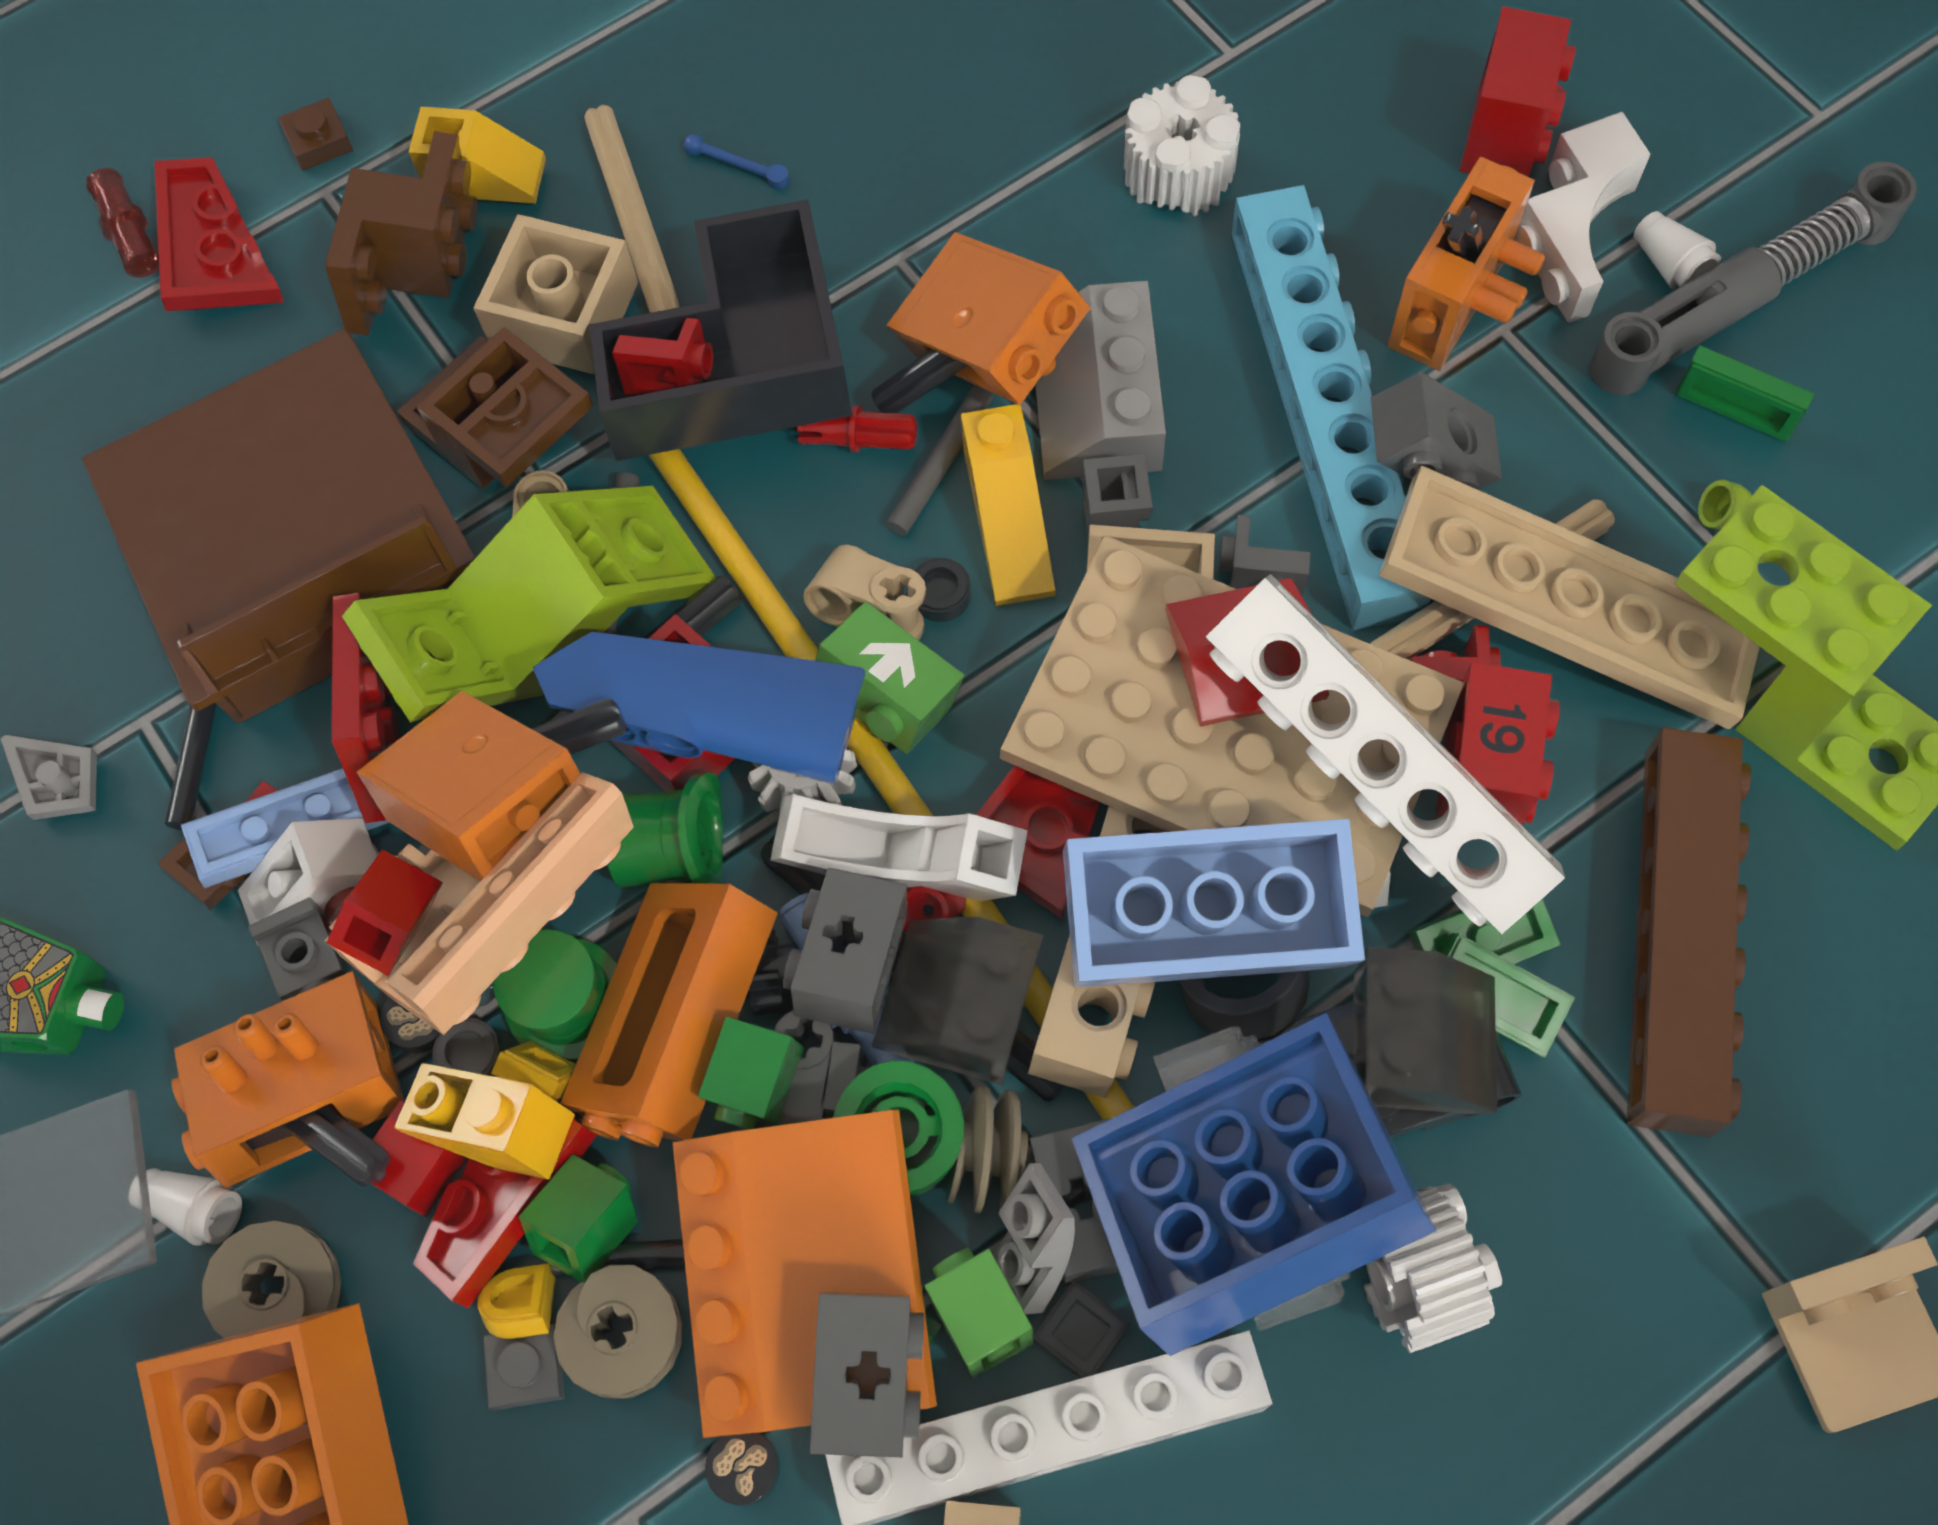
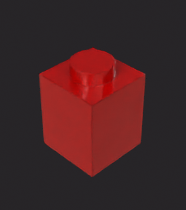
[326,849,443,976]
[371,1100,467,1218]

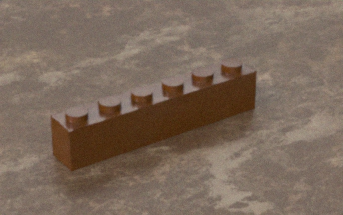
[1626,728,1751,1138]

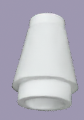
[1634,211,1721,289]
[132,1168,242,1246]

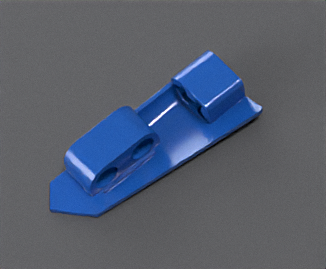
[533,632,866,785]

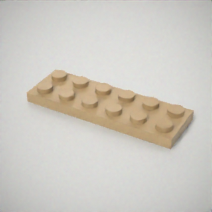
[1378,465,1760,729]

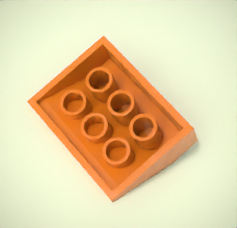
[672,1110,937,1438]
[136,1303,409,1525]

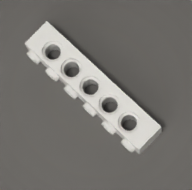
[1206,574,1565,934]
[826,1330,1272,1525]

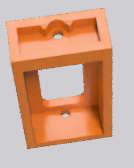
[560,883,778,1148]

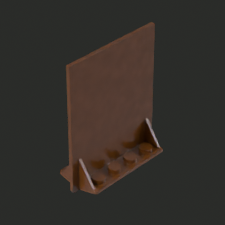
[81,328,476,723]

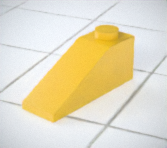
[961,404,1056,607]

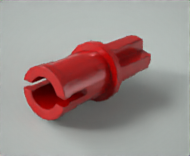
[797,405,918,452]

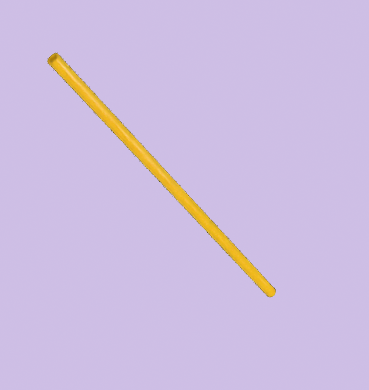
[649,449,1135,1120]

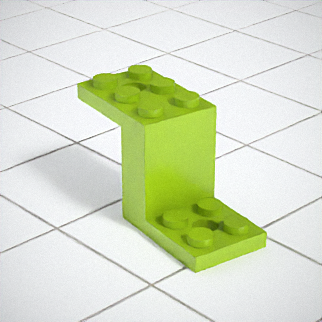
[1675,485,1938,851]
[342,486,715,722]

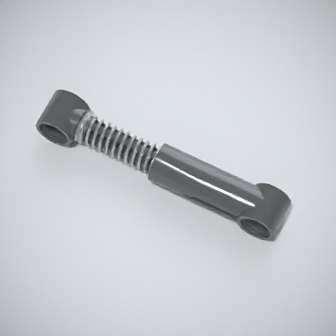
[1589,162,1917,395]

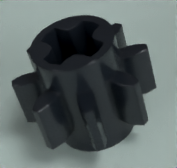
[745,929,796,1015]

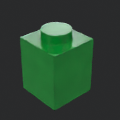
[698,1016,804,1130]
[519,1154,638,1284]

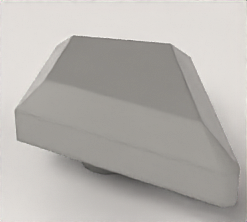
[1,735,97,820]

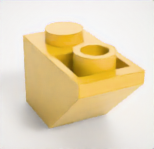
[408,107,546,204]
[394,1063,575,1180]

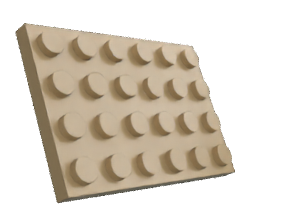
[1000,535,1463,917]

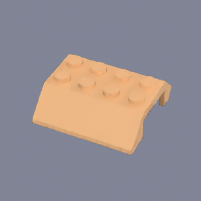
[324,772,634,1035]

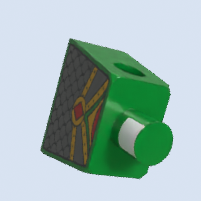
[0,917,124,1055]

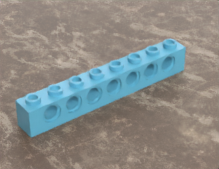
[1232,185,1431,631]

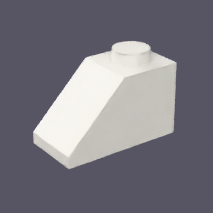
[238,818,379,946]

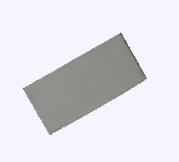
[993,1163,1075,1314]

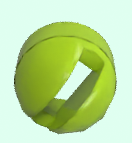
[1698,480,1752,531]

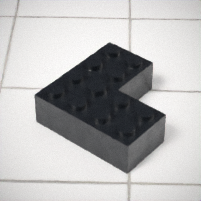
[589,199,853,461]

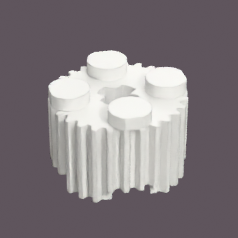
[1124,75,1240,216]
[1364,1183,1502,1353]

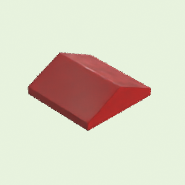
[1165,578,1329,727]

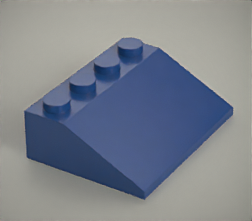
[1071,1013,1437,1356]

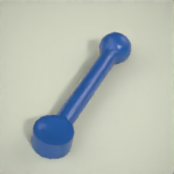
[683,134,789,189]

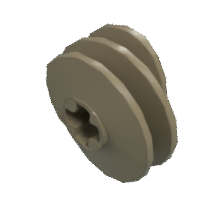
[946,1085,1028,1213]
[202,1220,342,1338]
[553,1264,682,1399]

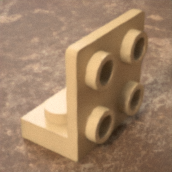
[1761,1236,1938,1433]

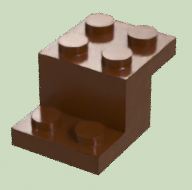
[325,131,478,336]
[397,327,594,490]

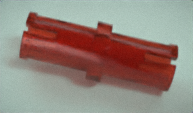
[85,168,159,278]

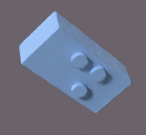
[1063,819,1365,988]

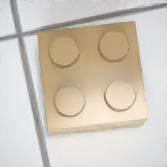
[473,214,638,374]

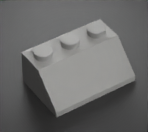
[1035,281,1166,480]

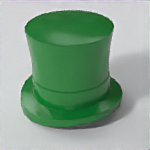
[607,772,724,888]
[493,929,617,1061]
[833,1061,964,1197]

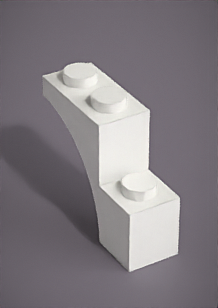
[1514,112,1650,323]
[770,794,1028,902]

